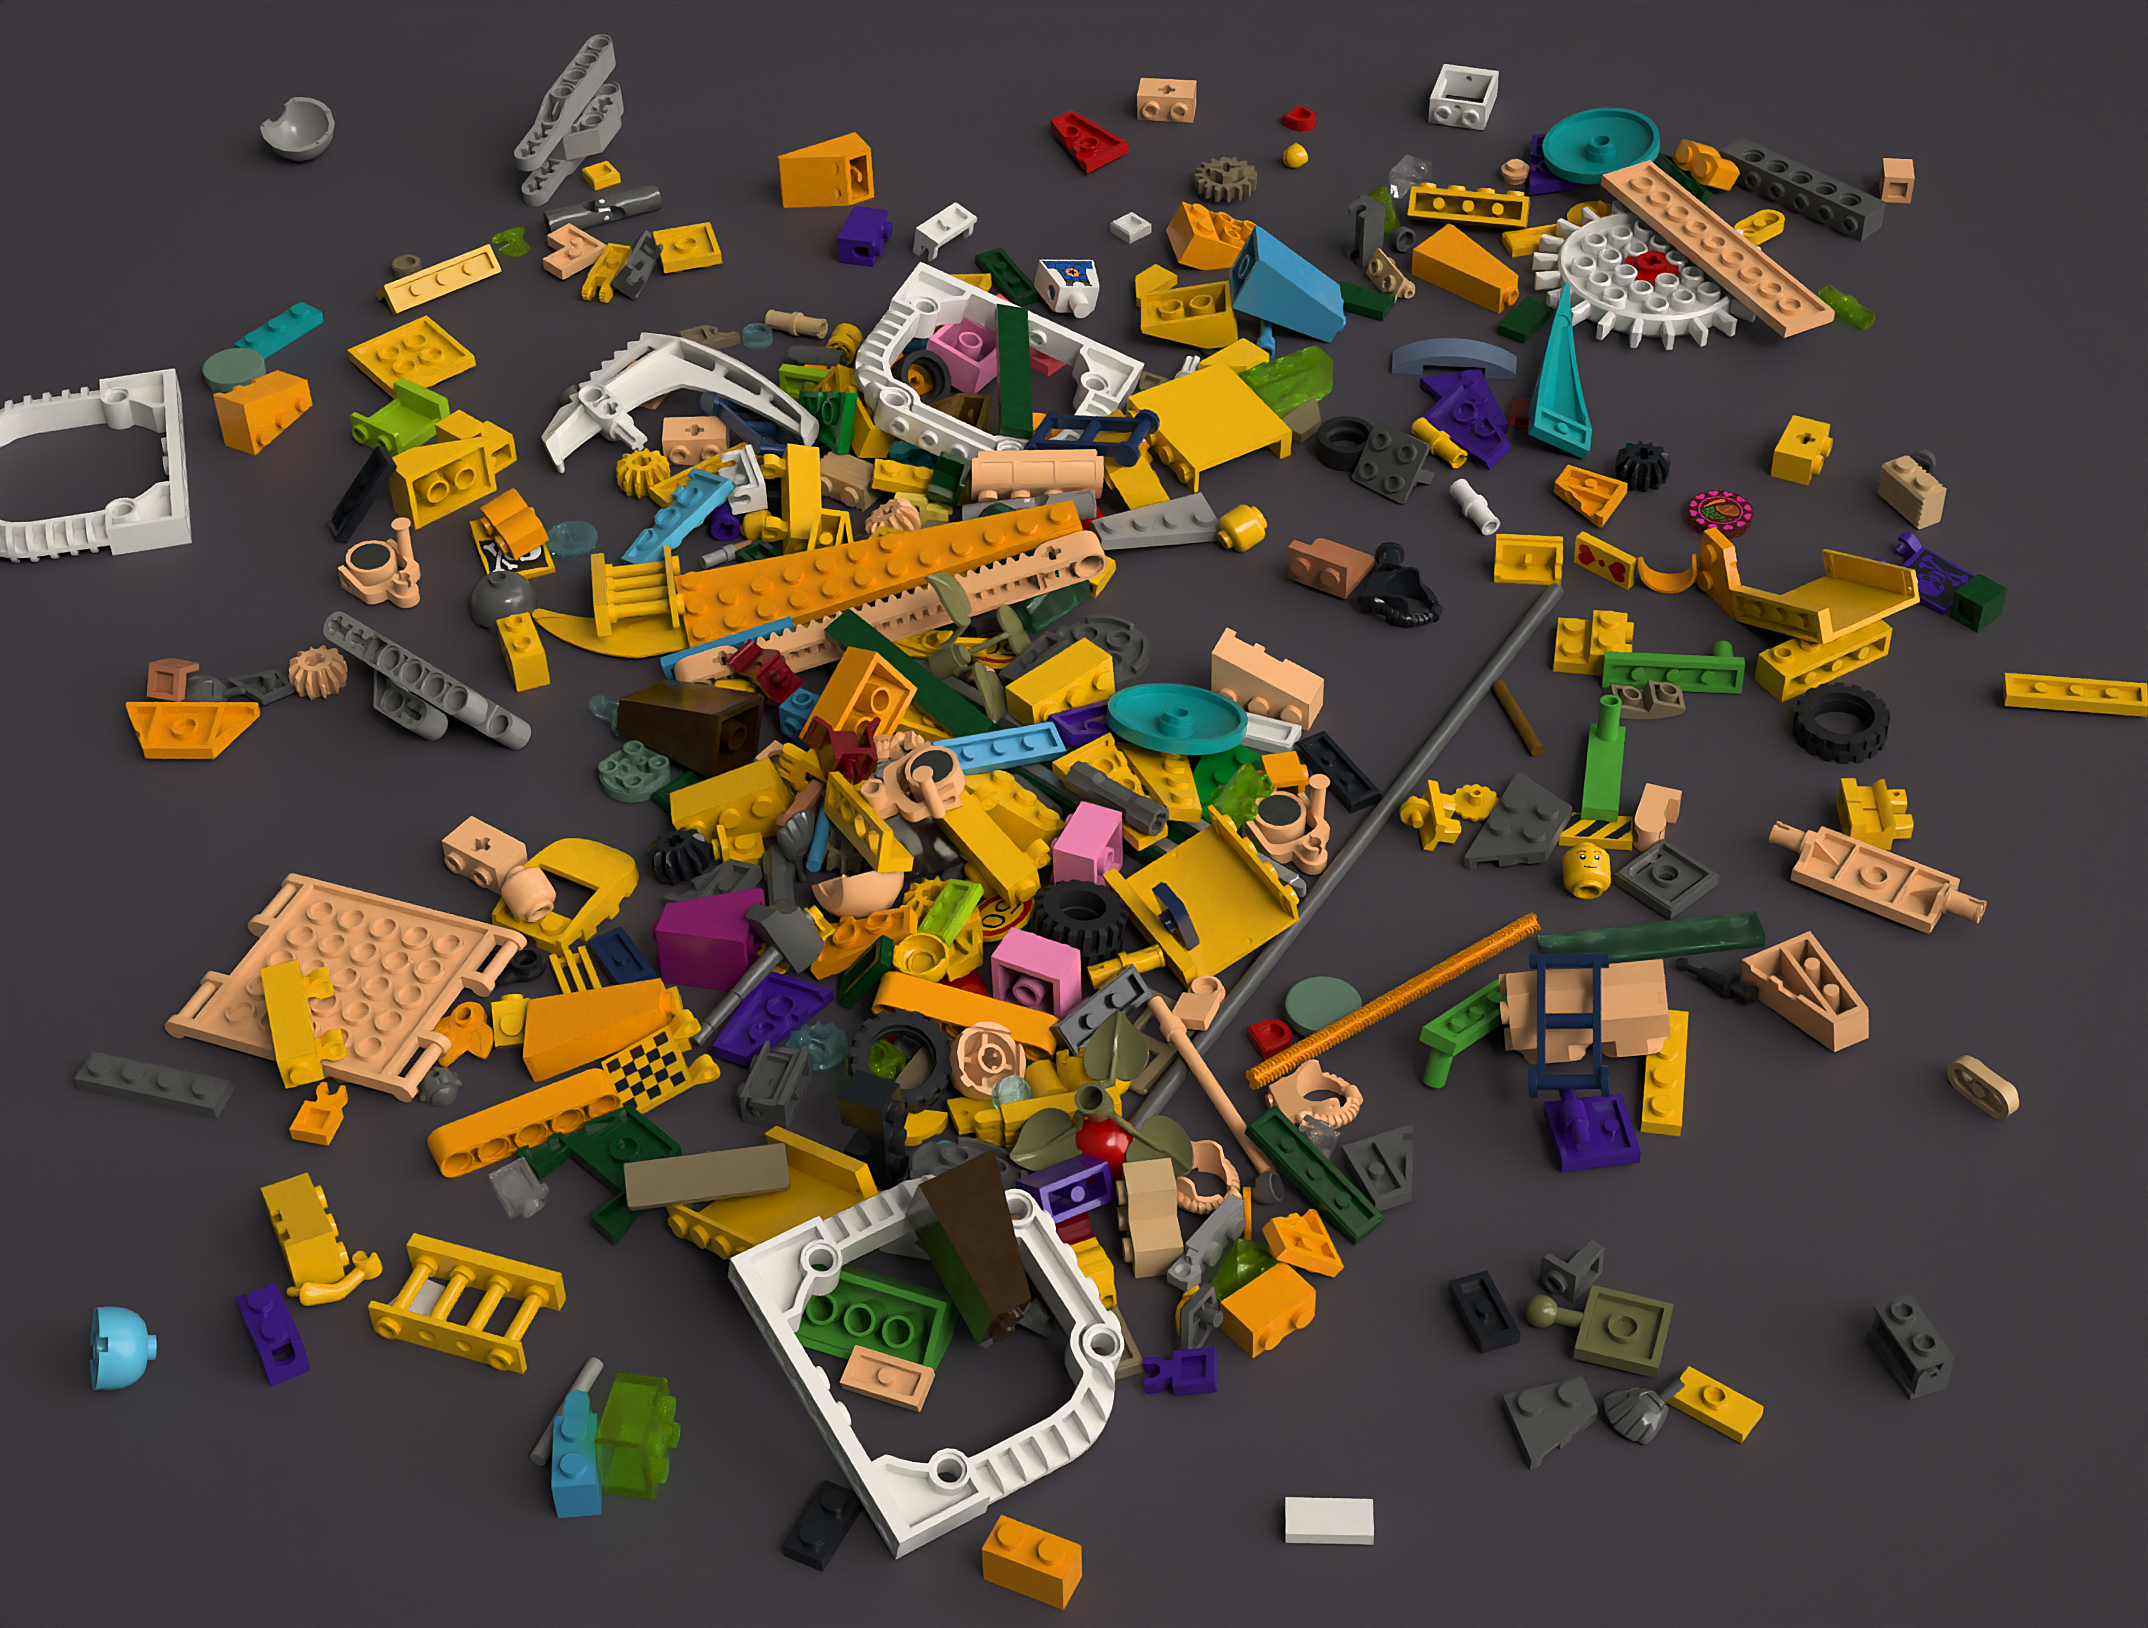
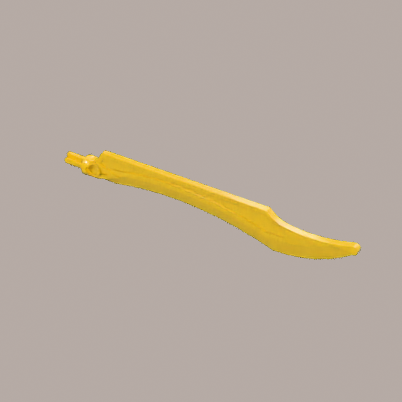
[532,608,988,661]

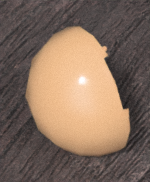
[811,870,904,920]

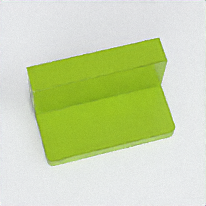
[779,363,831,398]

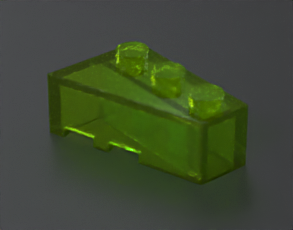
[1237,345,1334,419]

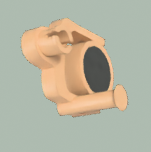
[338,517,421,608]
[861,740,965,822]
[1242,774,1330,875]

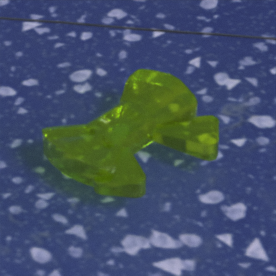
[492,226,530,257]

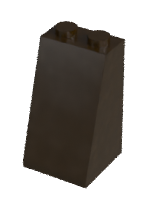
[616,679,765,779]
[905,1150,1031,1344]

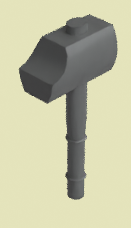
[689,901,825,1047]

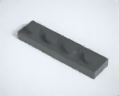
[74,1051,234,1119]

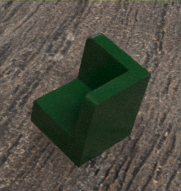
[925,452,971,508]
[1950,574,2007,633]

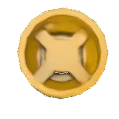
[826,323,863,365]

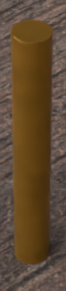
[1492,680,1544,757]

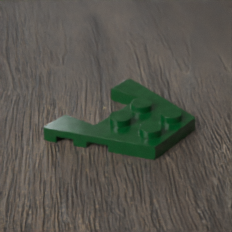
[515,1104,683,1245]

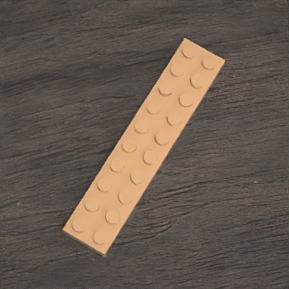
[1601,160,1835,338]

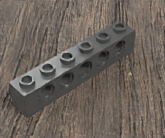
[1720,137,1886,241]

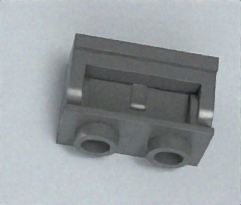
[736,1041,813,1130]
[1866,1294,1955,1400]

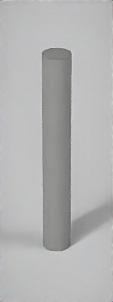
[530,1357,603,1465]

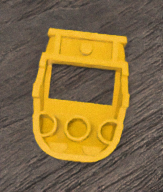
[492,838,639,957]

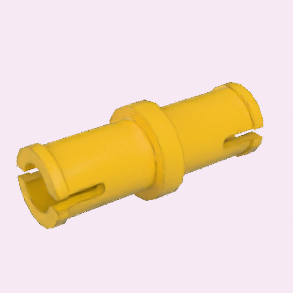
[1410,417,1468,469]
[1086,943,1166,990]

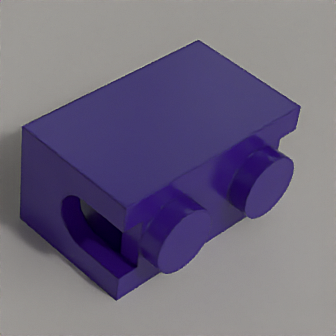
[837,206,893,267]
[1015,1154,1116,1224]
[235,1282,311,1386]

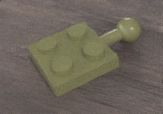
[1525,1285,1674,1379]

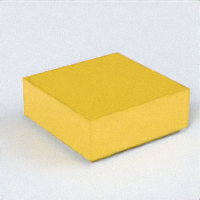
[582,161,621,191]

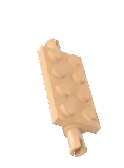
[1769,821,1987,934]

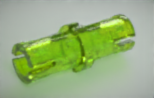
[1818,284,1876,330]

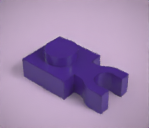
[1143,1347,1217,1396]

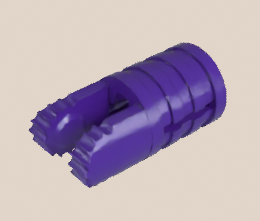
[710,499,740,542]

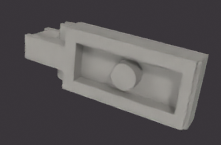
[1167,1194,1246,1292]

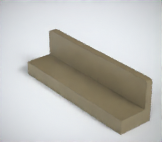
[623,1143,790,1211]

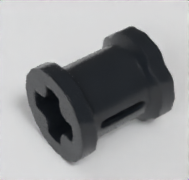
[1375,542,1405,572]

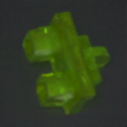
[1211,763,1275,831]

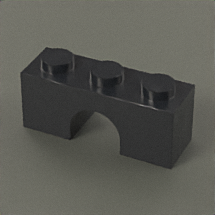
[838,1069,909,1190]

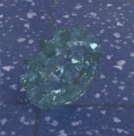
[546,521,598,559]
[786,1020,848,1071]

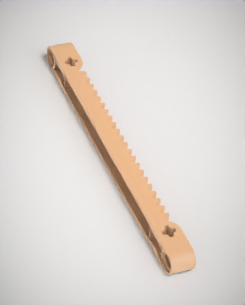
[674,530,1107,687]

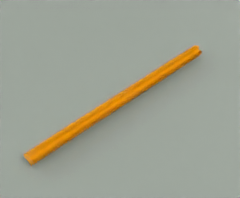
[1246,912,1540,1090]

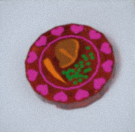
[1687,490,1753,539]

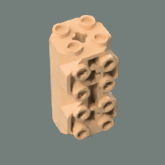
[1499,959,1671,1064]

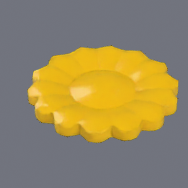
[1452,784,1500,822]

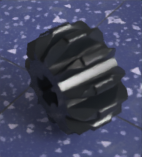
[1615,441,1670,492]
[648,827,711,884]

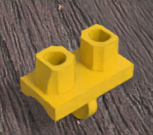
[1399,780,1461,851]

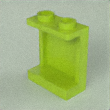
[350,377,450,457]

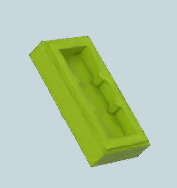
[917,878,984,948]

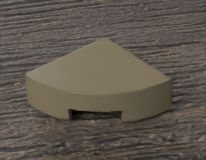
[1139,371,1170,392]

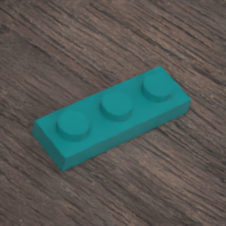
[234,301,324,359]

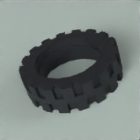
[1793,682,1890,764]
[847,1009,952,1116]

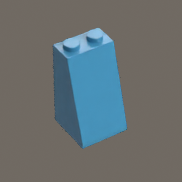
[1228,225,1346,344]

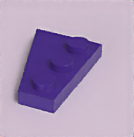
[1529,133,1585,195]
[1420,369,1508,434]
[1421,376,1511,470]
[1047,699,1133,746]
[712,971,834,1067]

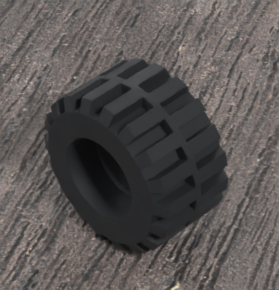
[1031,880,1128,972]

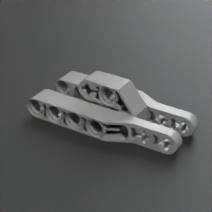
[514,34,624,207]
[323,611,531,750]

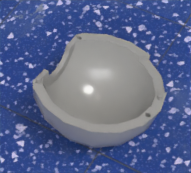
[260,97,335,162]

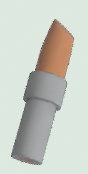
[699,539,754,569]

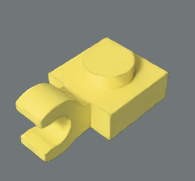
[894,492,953,528]

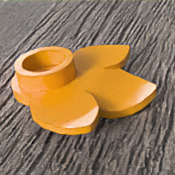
[432,1002,494,1067]

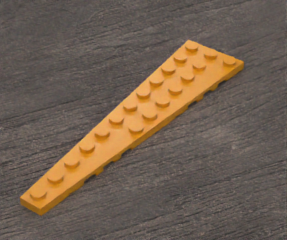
[674,500,1083,648]

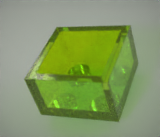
[594,1372,680,1500]

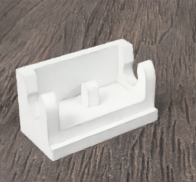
[913,202,977,262]
[718,445,768,515]

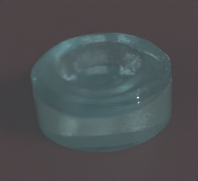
[742,323,773,350]
[992,1075,1033,1108]

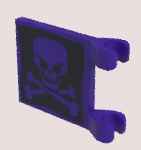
[1873,532,1975,616]

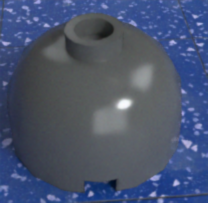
[470,570,538,634]

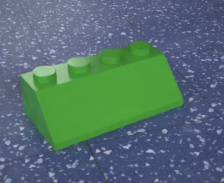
[794,1264,959,1372]

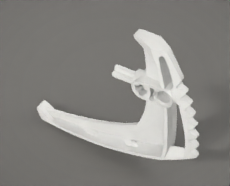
[541,332,819,473]

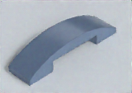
[1392,338,1517,380]

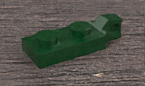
[1653,152,1713,205]

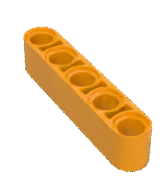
[871,972,1059,1062]
[427,1068,621,1178]

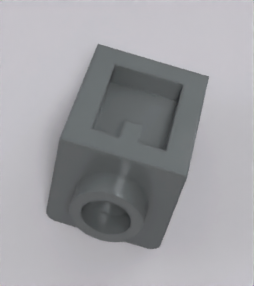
[1540,1239,1605,1303]

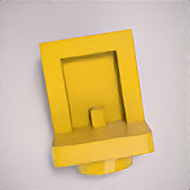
[491,994,530,1050]

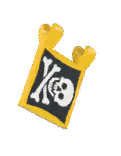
[470,507,556,579]

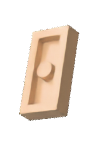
[840,1345,935,1413]

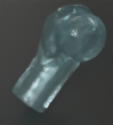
[589,695,625,736]

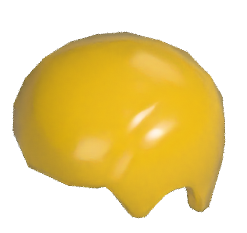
[892,932,950,983]

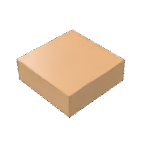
[1171,992,1220,1031]

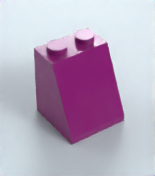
[652,888,765,992]

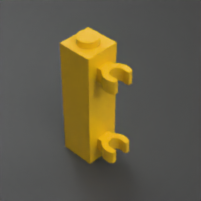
[760,443,822,555]
[933,781,1052,908]
[260,959,348,1089]

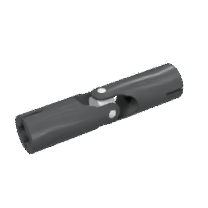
[543,183,662,234]

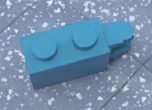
[551,1389,603,1518]

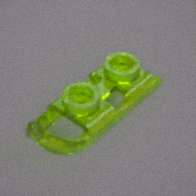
[1369,185,1401,235]

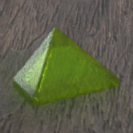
[1211,1238,1296,1302]

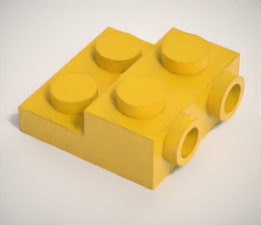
[1553,610,1634,676]

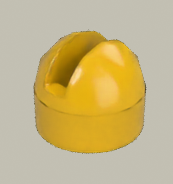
[1283,143,1308,168]

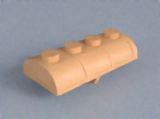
[969,449,1104,503]

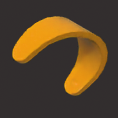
[1638,554,1698,594]

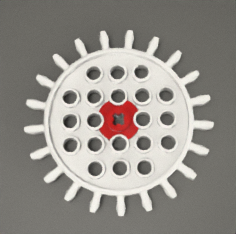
[1532,201,1761,350]

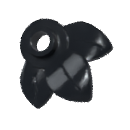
[481,931,546,986]

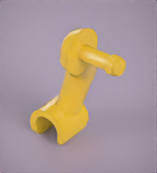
[286,1251,383,1306]

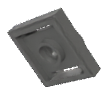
[1614,838,1719,920]

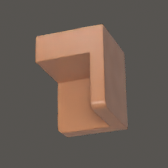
[147,658,199,702]

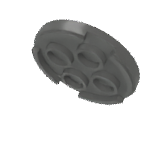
[1054,614,1150,688]
[907,1137,1028,1191]

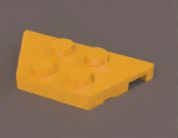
[126,702,261,759]

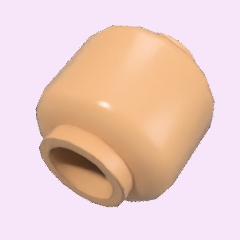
[500,866,556,922]

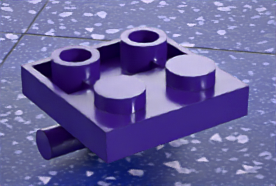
[1543,1090,1641,1172]

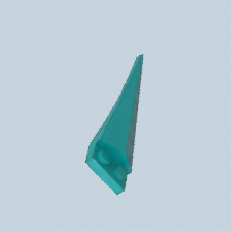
[1527,282,1592,459]

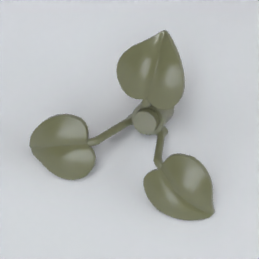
[924,572,1032,724]
[1009,1010,1194,1178]

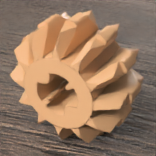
[865,497,922,538]
[288,645,348,701]

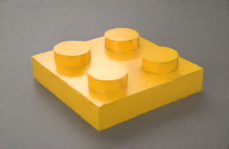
[652,222,722,273]

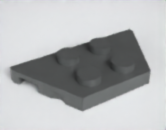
[1464,772,1573,870]

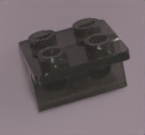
[884,792,962,883]

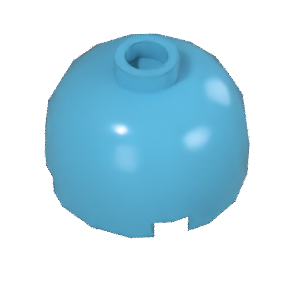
[90,1306,157,1391]

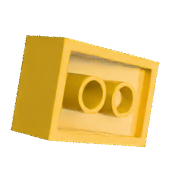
[1141,280,1238,349]
[388,436,497,530]

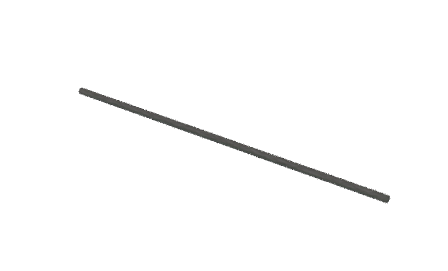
[1128,583,1564,1132]

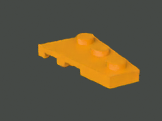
[811,906,918,980]

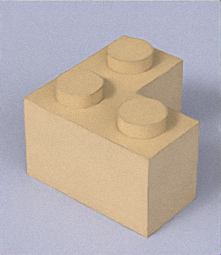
[1116,1158,1184,1278]

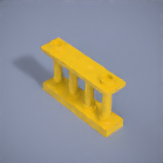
[591,545,685,637]
[368,1233,566,1374]

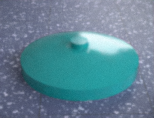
[1542,108,1660,184]
[1106,683,1248,755]

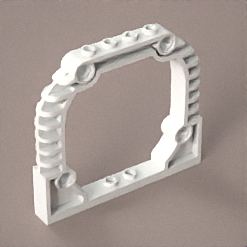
[854,262,1144,461]
[0,368,192,563]
[728,1175,1124,1559]

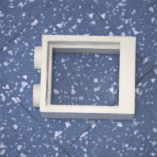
[1428,64,1499,130]

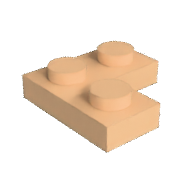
[543,223,607,280]

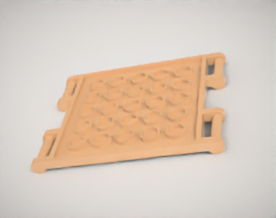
[164,873,527,1103]

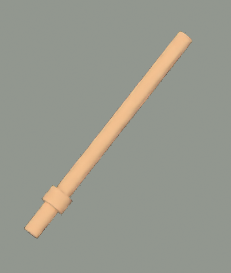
[1148,996,1275,1174]

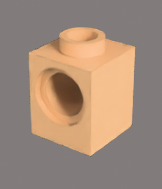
[1879,158,1915,203]

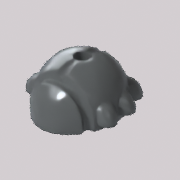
[416,1067,463,1107]

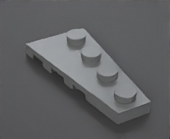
[1089,492,1220,550]

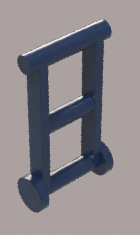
[700,391,804,457]
[1023,409,1160,467]
[1528,953,1610,1098]

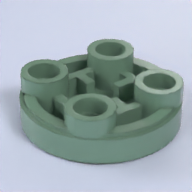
[202,348,266,395]
[598,740,671,803]
[1285,976,1362,1038]

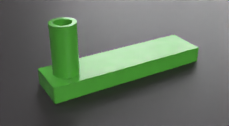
[1602,641,1745,694]
[1581,695,1626,822]
[1419,979,1507,1088]

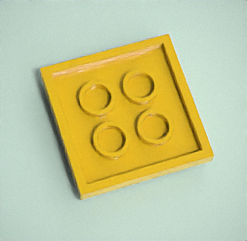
[347,315,476,400]

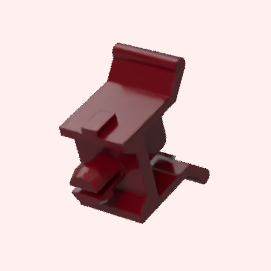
[726,639,804,713]
[803,716,881,785]

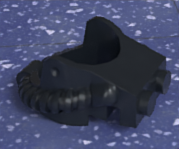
[1358,567,1443,627]

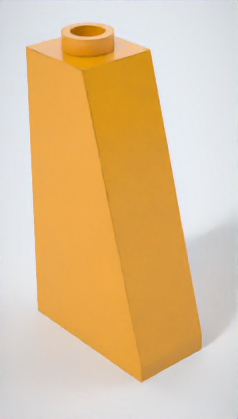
[1412,224,1519,314]
[522,978,676,1082]

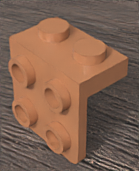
[1287,538,1374,599]

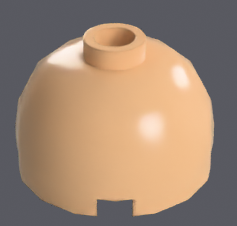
[949,1021,1026,1101]

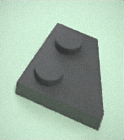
[663,859,763,905]
[1341,1124,1414,1211]
[1502,1376,1598,1470]

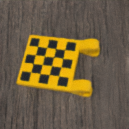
[601,1009,720,1114]

